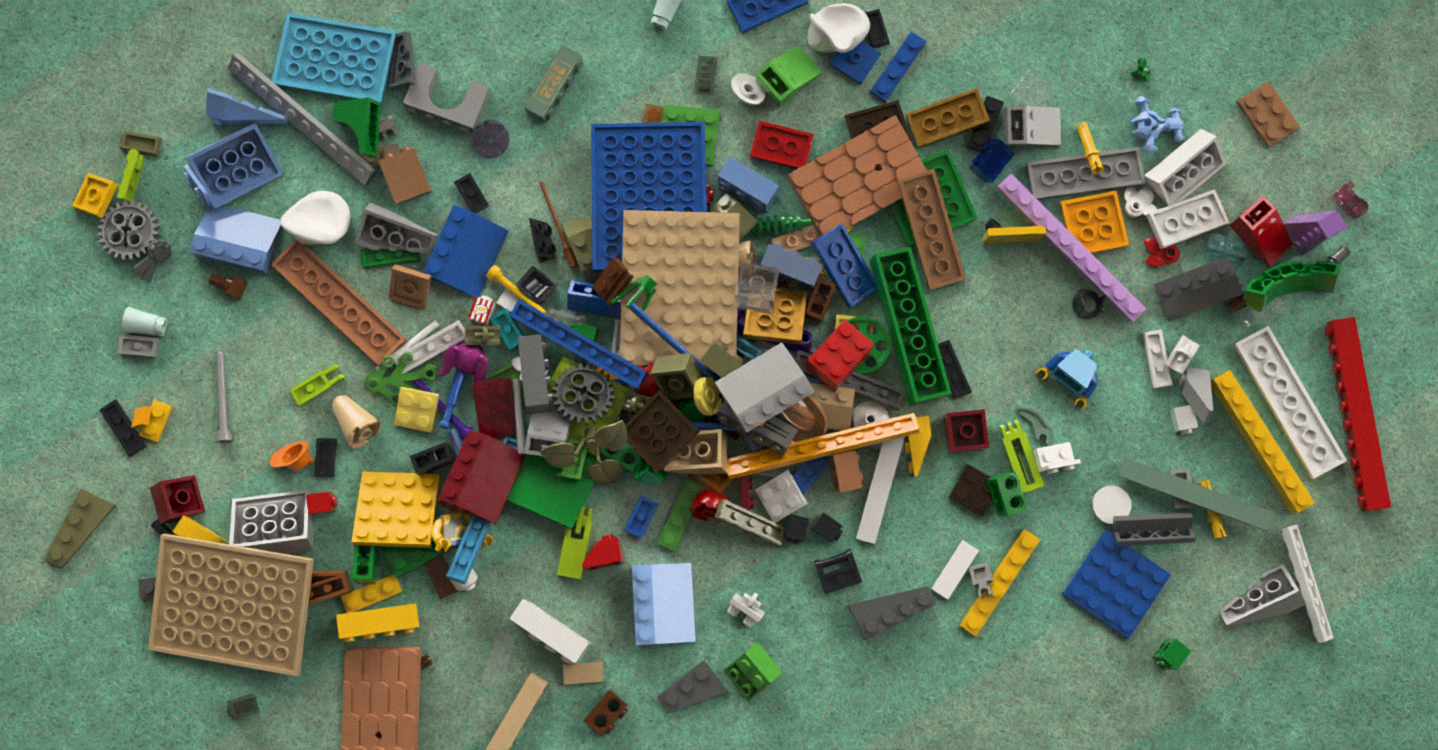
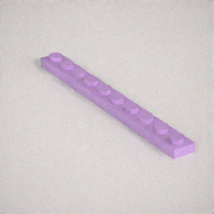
[997,174,1146,323]

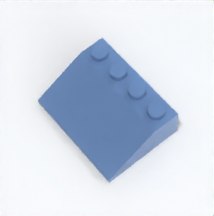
[185,123,283,209]
[189,206,282,274]

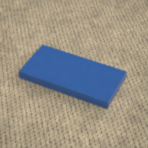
[726,0,809,34]
[811,223,877,309]

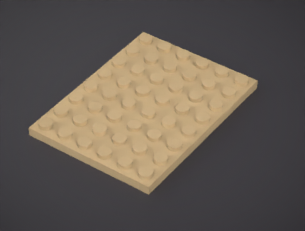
[620,210,740,367]
[148,534,314,676]

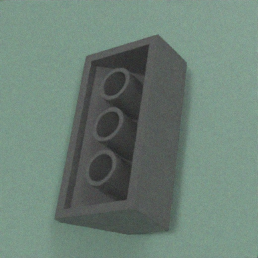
[1154,256,1244,321]

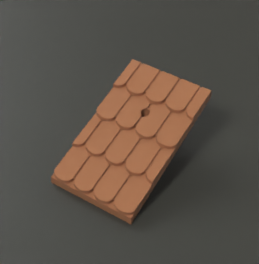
[786,115,927,237]
[341,646,421,750]

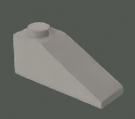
[1179,367,1213,425]

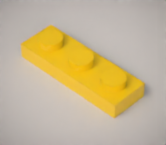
[340,574,403,613]

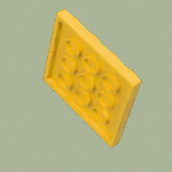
[351,471,440,548]

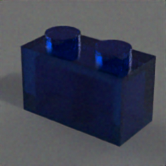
[969,139,1015,183]

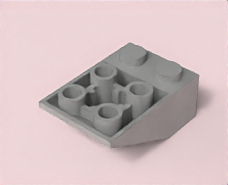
[1003,106,1061,147]
[524,400,573,456]

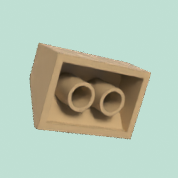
[810,383,855,431]

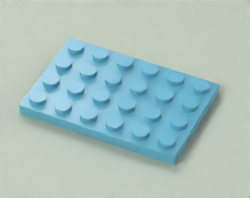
[272,13,397,104]

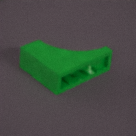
[333,97,381,158]

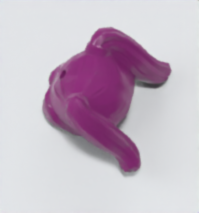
[438,342,488,382]

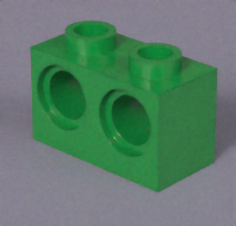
[599,442,643,473]
[986,472,1027,516]
[1152,638,1191,670]

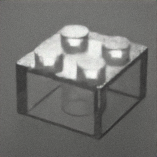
[734,263,780,313]

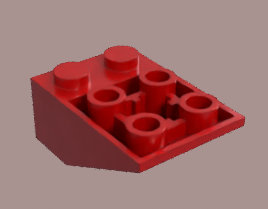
[1229,195,1293,267]

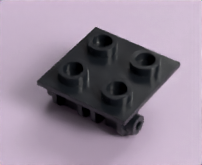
[529,218,556,262]

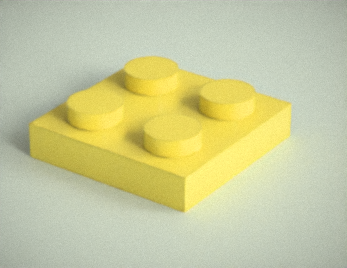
[394,387,439,433]

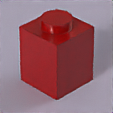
[306,491,338,515]

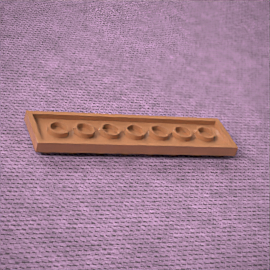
[271,239,407,367]

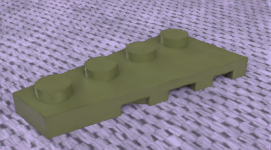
[45,489,116,567]

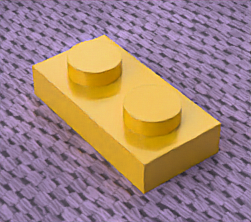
[139,400,173,442]

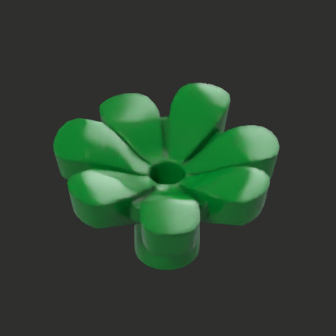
[1131,58,1150,82]

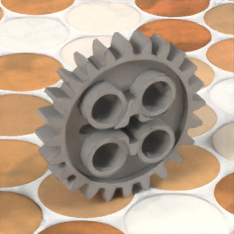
[97,200,161,262]

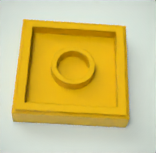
[72,173,118,218]

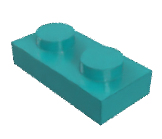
[489,308,524,350]

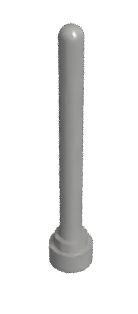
[216,351,232,443]

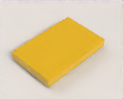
[983,226,1046,244]

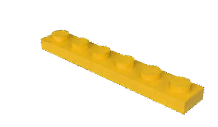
[959,529,1040,637]

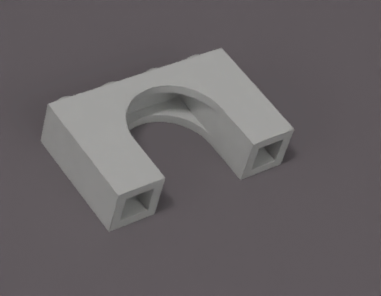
[403,62,491,133]

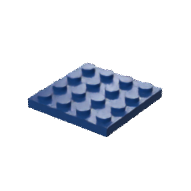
[1062,530,1171,639]

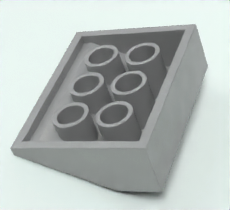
[714,343,815,433]
[229,489,314,554]

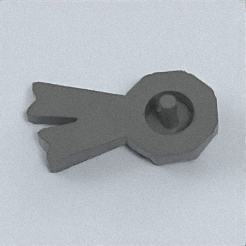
[133,239,171,283]

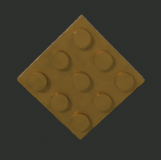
[743,285,807,345]

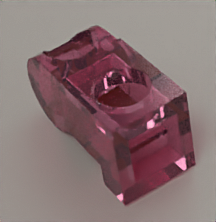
[1332,180,1369,218]

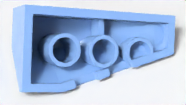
[206,88,288,126]

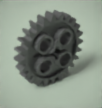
[552,363,615,425]

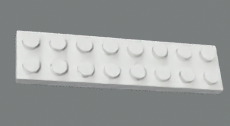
[1233,326,1347,479]

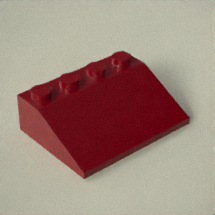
[438,429,526,525]

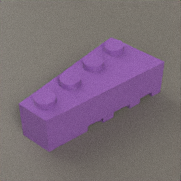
[1283,210,1347,255]

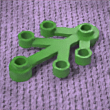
[364,352,439,405]

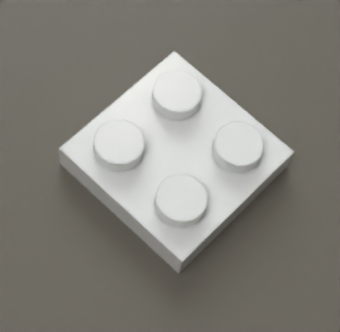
[755,470,808,523]

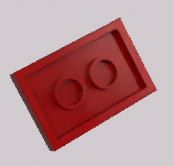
[750,120,814,169]

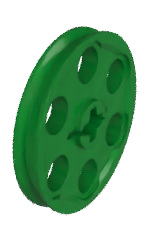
[847,316,891,375]

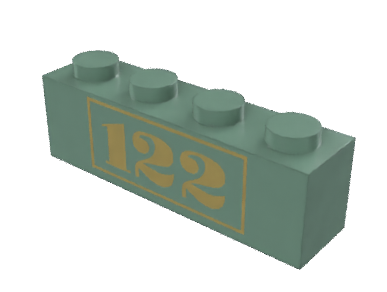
[524,44,584,123]

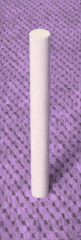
[375,320,440,370]

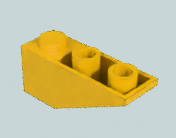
[904,416,932,478]

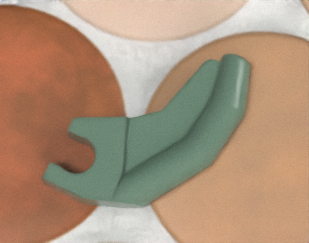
[1018,405,1052,445]

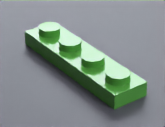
[657,473,707,552]

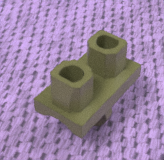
[465,325,500,345]
[622,390,651,413]

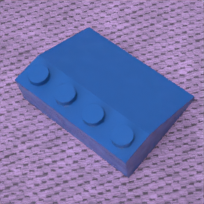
[423,205,509,297]

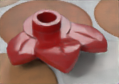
[1144,237,1180,267]

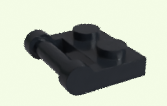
[814,549,862,594]

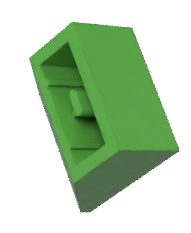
[723,642,783,701]

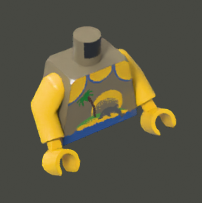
[430,507,493,552]

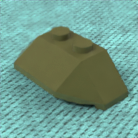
[562,217,602,284]

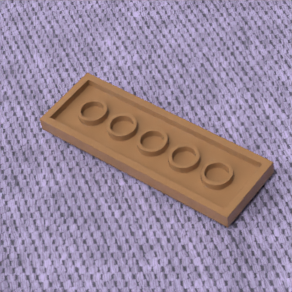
[897,169,966,290]

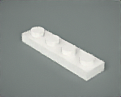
[393,320,465,374]

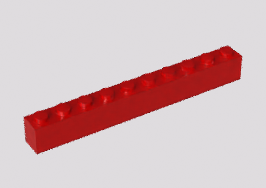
[1325,317,1391,512]

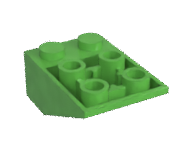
[755,45,822,108]

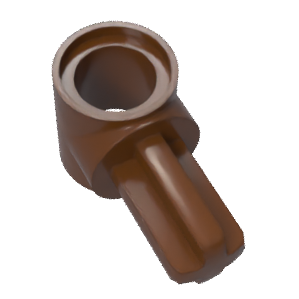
[209,274,248,300]

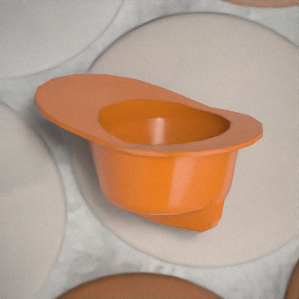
[270,441,313,471]

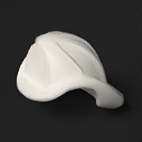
[807,3,870,53]

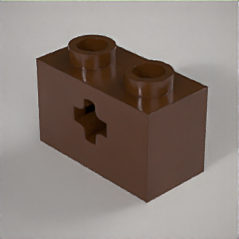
[804,278,836,324]

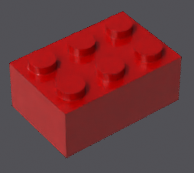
[805,320,875,392]

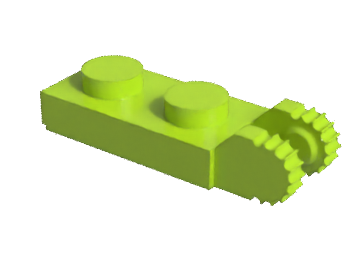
[117,149,145,204]
[289,364,345,407]

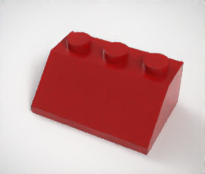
[582,534,625,571]

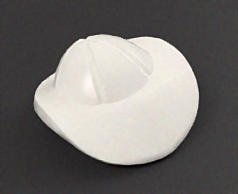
[280,191,351,245]

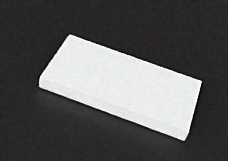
[1146,189,1230,249]

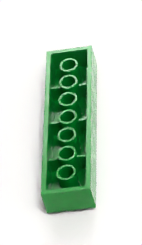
[869,247,952,406]

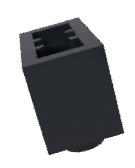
[410,442,455,476]

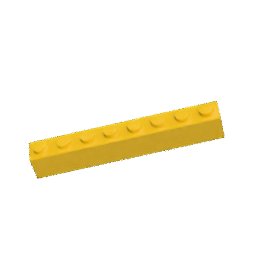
[1211,370,1315,514]

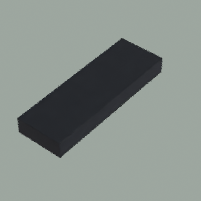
[938,340,972,399]
[100,399,147,457]

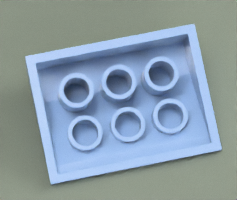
[632,563,696,645]

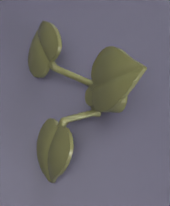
[540,420,627,484]

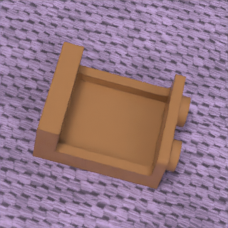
[379,146,432,204]

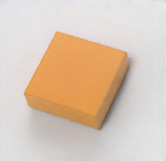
[131,406,152,429]

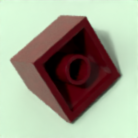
[150,475,205,525]

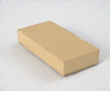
[563,661,604,685]

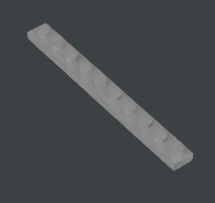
[227,53,375,186]

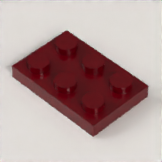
[472,377,517,438]

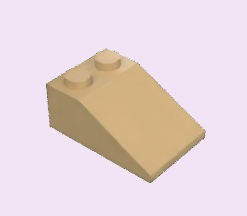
[664,429,727,475]

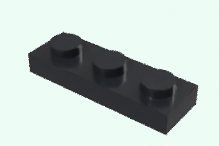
[967,95,1004,154]

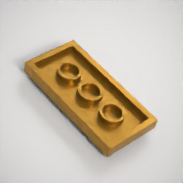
[906,88,990,149]

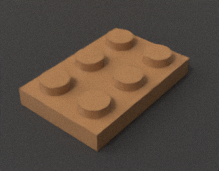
[1236,81,1300,148]

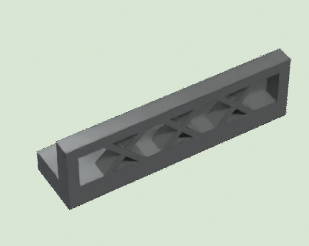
[1112,513,1196,546]

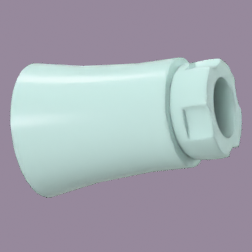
[651,0,682,30]
[122,307,167,336]

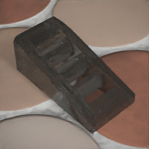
[695,55,718,95]

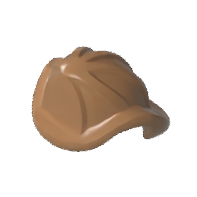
[774,395,828,441]

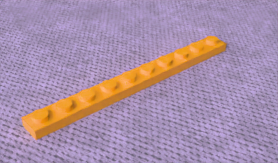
[727,413,919,480]

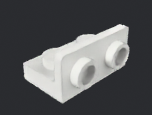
[1033,442,1081,474]

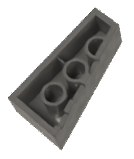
[847,586,936,640]

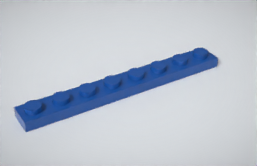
[509,299,648,390]

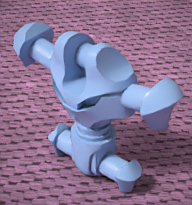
[1131,96,1185,155]

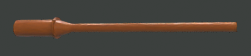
[540,181,578,268]

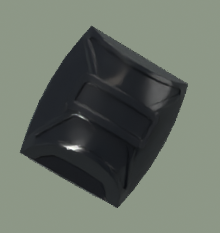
[516,266,559,305]

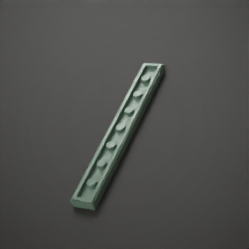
[1118,458,1275,532]

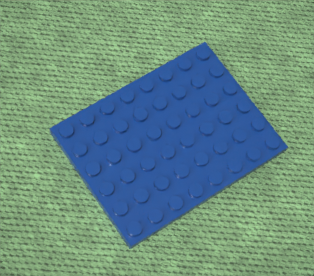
[591,122,707,272]

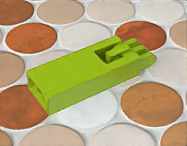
[999,420,1045,493]
[557,507,593,580]

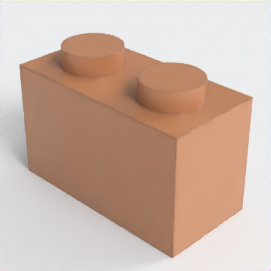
[828,449,863,493]

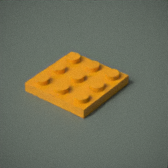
[1060,191,1129,254]

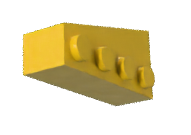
[336,604,419,642]

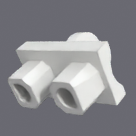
[1164,335,1200,375]
[728,593,765,628]

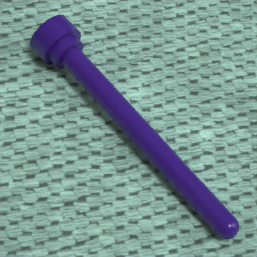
[411,379,475,441]

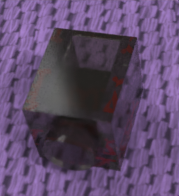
[226,693,260,721]

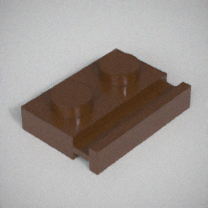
[592,258,634,306]

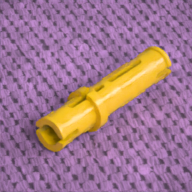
[1076,122,1104,174]
[1197,480,1227,539]

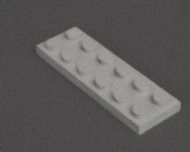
[1026,147,1146,200]

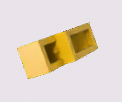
[172,515,229,544]

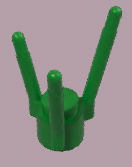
[611,275,657,311]

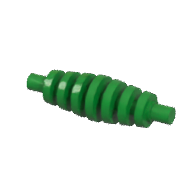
[749,215,812,236]

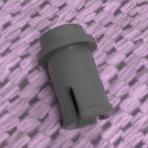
[1326,245,1351,264]

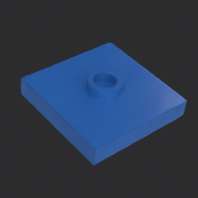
[830,41,881,84]

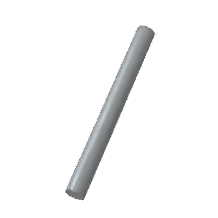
[512,379,525,455]

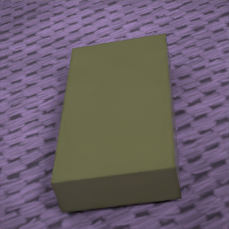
[120,131,162,156]

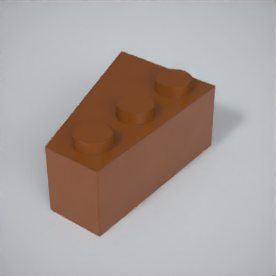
[308,570,353,605]

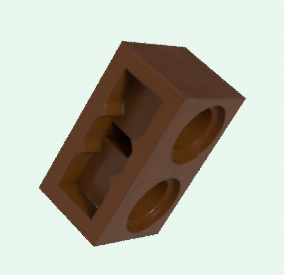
[584,689,628,736]

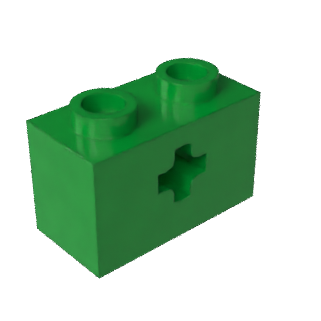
[352,545,379,584]

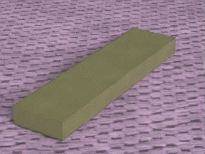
[715,499,786,546]

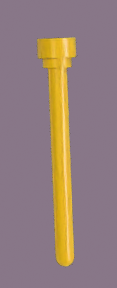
[486,265,558,321]

